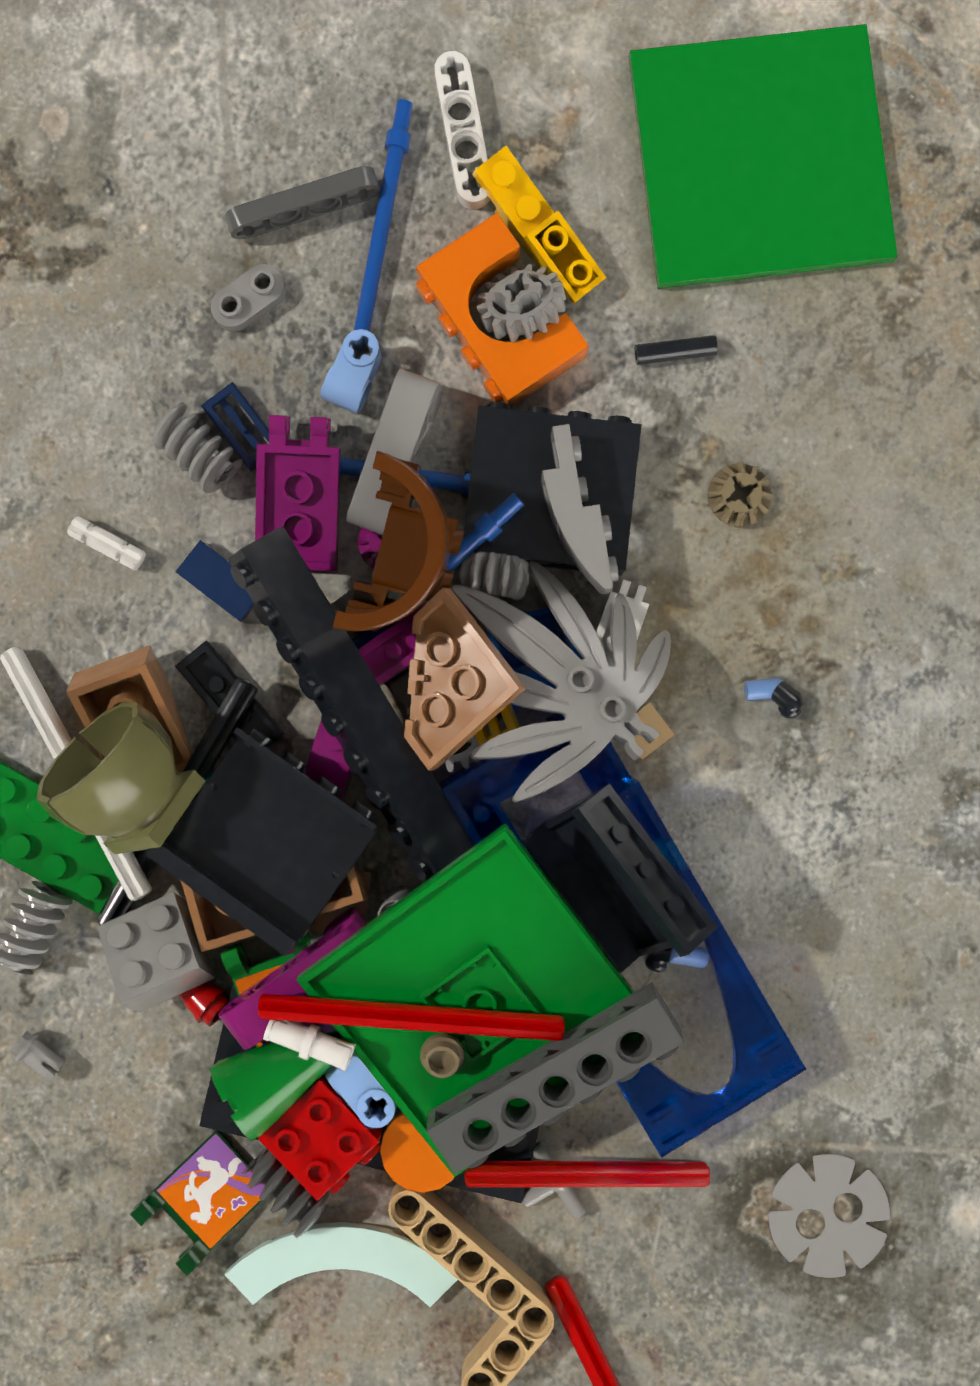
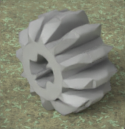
[460,551,530,601]

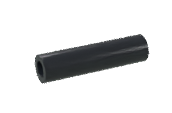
[634,335,718,365]

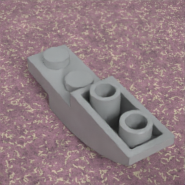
[541,424,619,594]

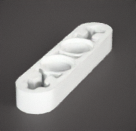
[434,51,490,210]

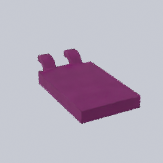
[255,415,341,571]

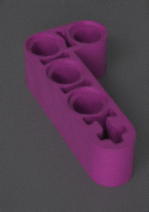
[218,907,367,1050]

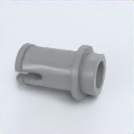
[10,1031,66,1083]

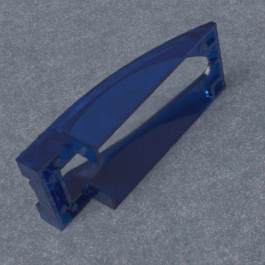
[440,713,807,1158]

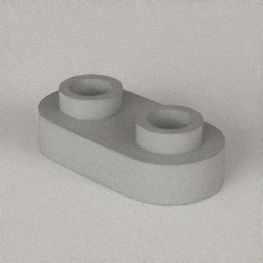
[211,264,286,332]

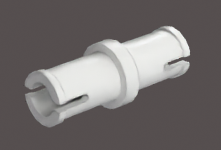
[263,1020,356,1072]

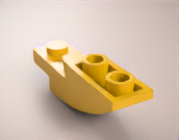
[472,146,606,304]

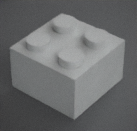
[97,892,216,1013]

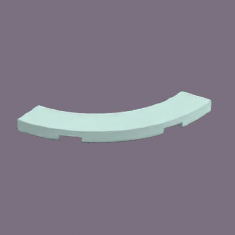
[225,1222,458,1307]

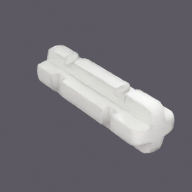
[67,516,146,570]

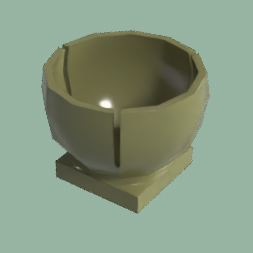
[36,702,205,854]

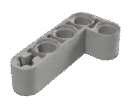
[346,369,444,535]

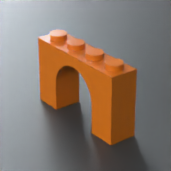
[415,213,589,408]

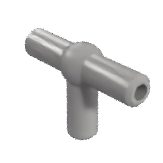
[522,1142,586,1219]

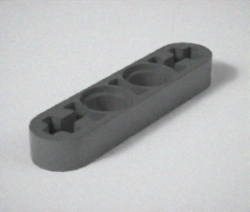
[225,166,380,240]

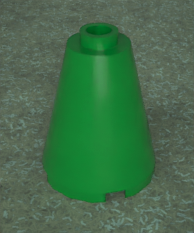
[210,1031,332,1141]

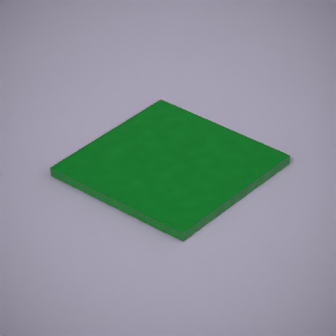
[629,24,898,289]
[296,823,642,1177]

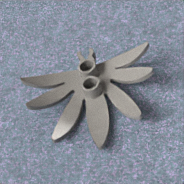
[451,561,671,803]

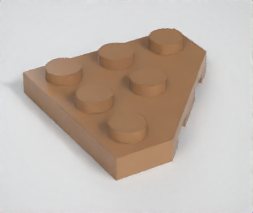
[404,588,526,771]

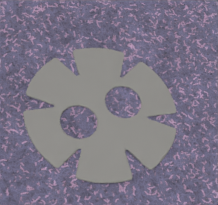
[768,1154,890,1278]

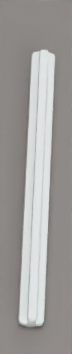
[0,647,152,901]

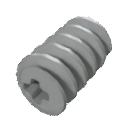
[153,402,243,493]
[0,881,72,975]

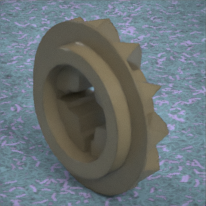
[708,461,774,527]

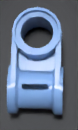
[320,329,382,414]
[324,1053,397,1128]

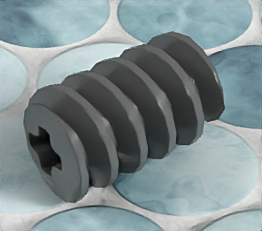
[239,1147,329,1238]

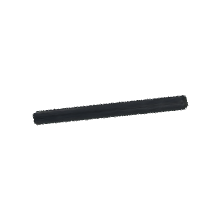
[97,677,258,926]

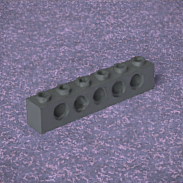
[426,982,684,1174]

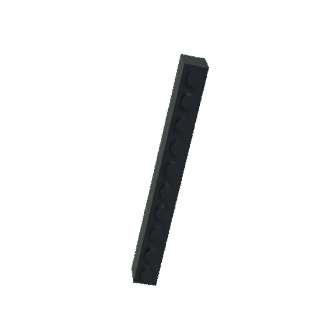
[228,526,475,882]

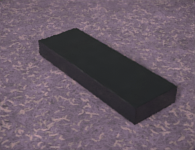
[175,640,285,748]

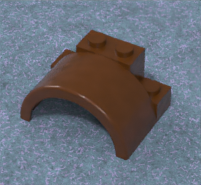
[333,450,465,631]

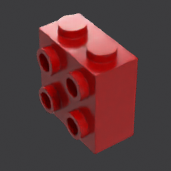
[258,1074,383,1201]

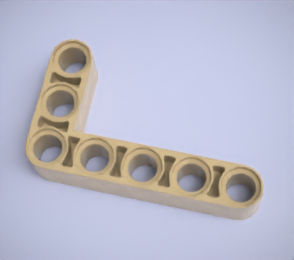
[388,1183,554,1386]

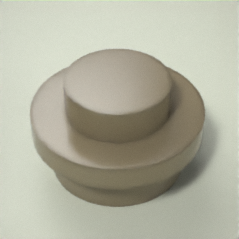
[420,1034,464,1078]

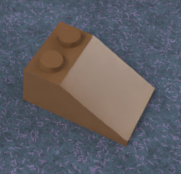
[66,645,193,773]

